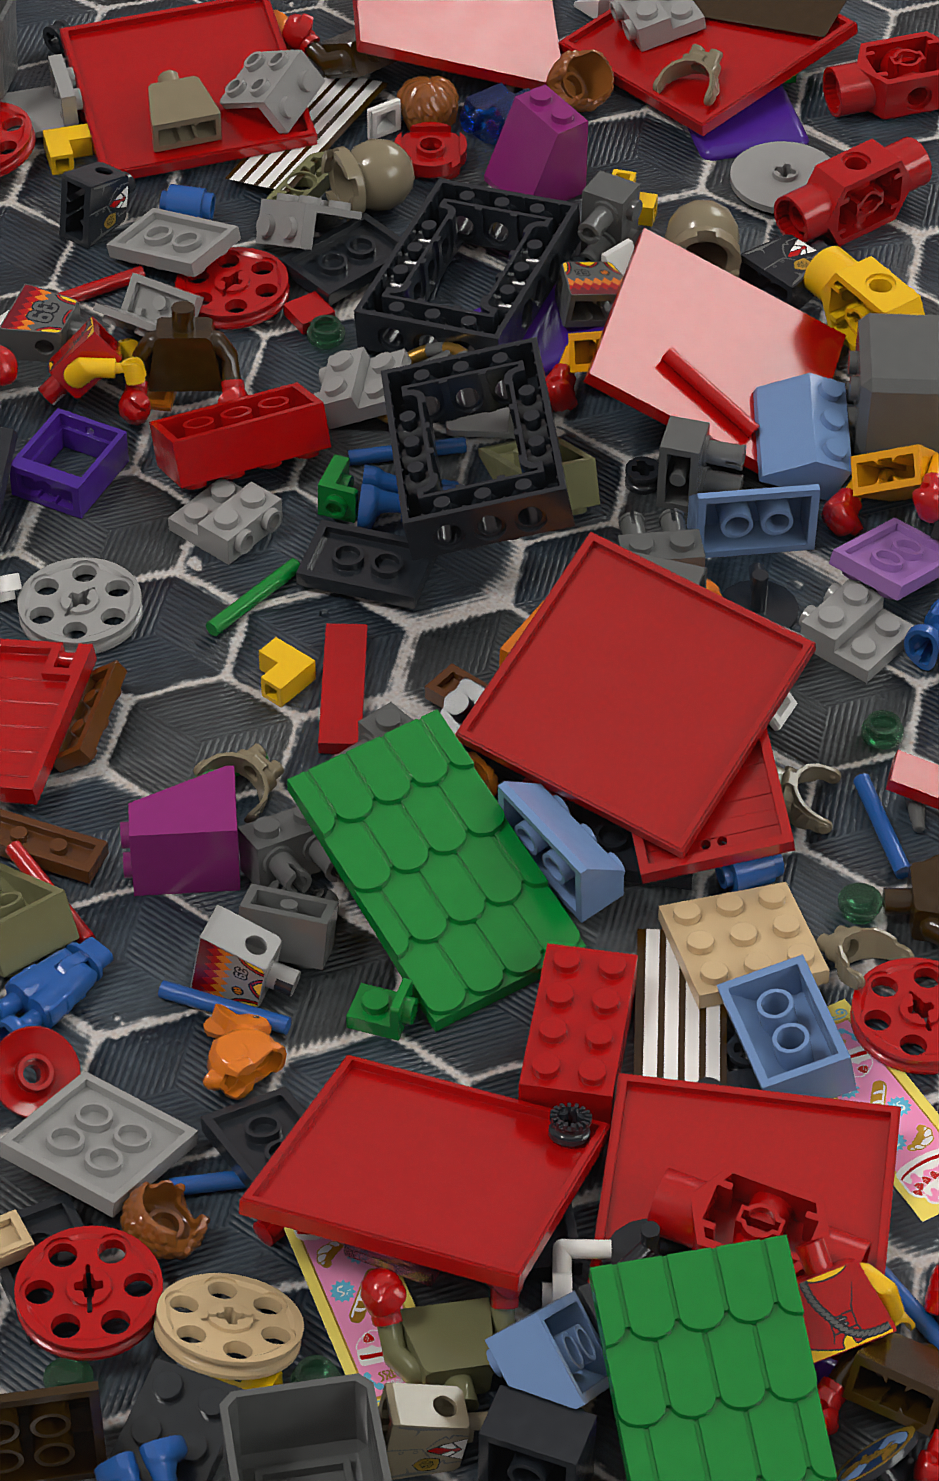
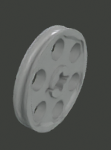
[17,557,143,654]

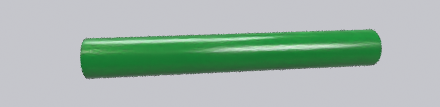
[206,558,300,636]

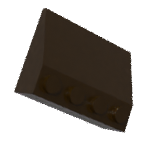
[0,1381,107,1481]

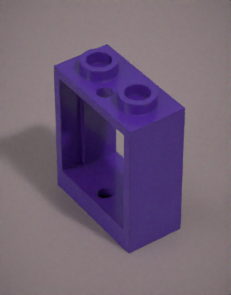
[10,408,129,519]

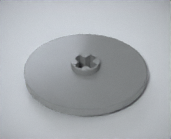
[730,141,830,213]

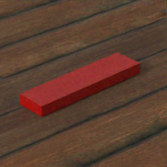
[318,623,368,754]

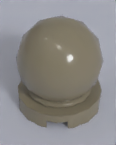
[321,139,415,221]
[665,200,742,277]

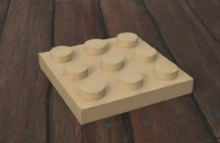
[658,882,830,1009]

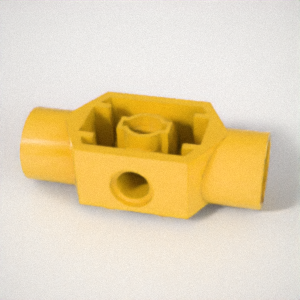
[804,246,925,351]

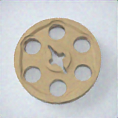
[154,1273,304,1380]

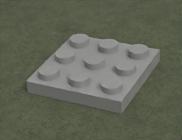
[0,1071,198,1218]

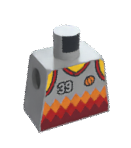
[190,905,301,1007]

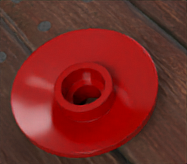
[0,1026,81,1118]

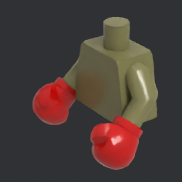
[360,1267,524,1412]

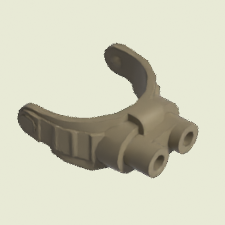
[653,44,723,106]
[193,743,284,824]
[776,763,841,834]
[816,925,914,990]

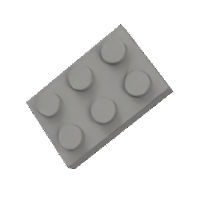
[106,208,241,277]

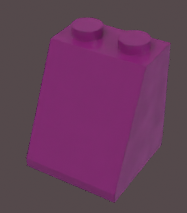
[484,84,588,201]
[120,766,240,896]

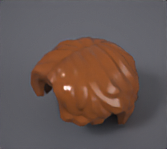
[546,49,615,113]
[397,76,460,130]
[120,1180,210,1260]

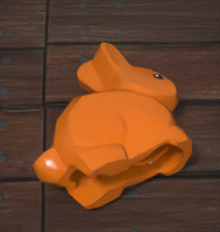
[203,1004,287,1100]

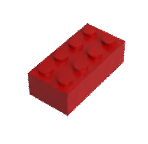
[149,382,331,490]
[518,943,638,1130]

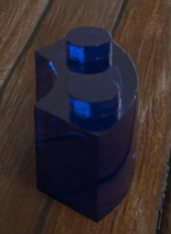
[459,83,530,145]

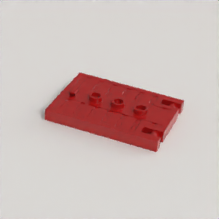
[0,639,97,805]
[632,728,796,884]

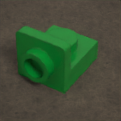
[318,454,358,523]
[346,978,419,1041]

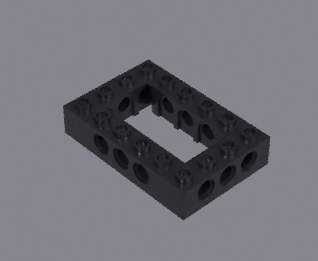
[354,178,581,361]
[381,337,575,561]

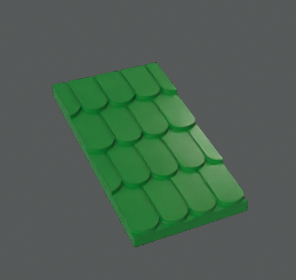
[287,709,586,1032]
[589,1235,837,1481]

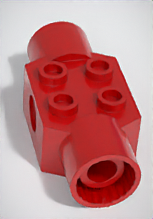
[823,31,939,120]
[774,137,932,247]
[647,1164,872,1277]

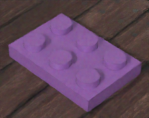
[829,518,939,601]

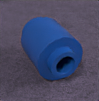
[159,184,216,220]
[715,854,784,892]

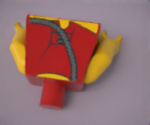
[38,316,147,405]
[795,1237,915,1364]

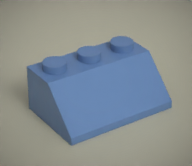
[753,373,852,501]
[687,484,820,558]
[498,781,625,923]
[717,954,857,1098]
[485,1290,609,1409]

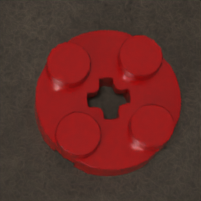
[395,122,467,179]

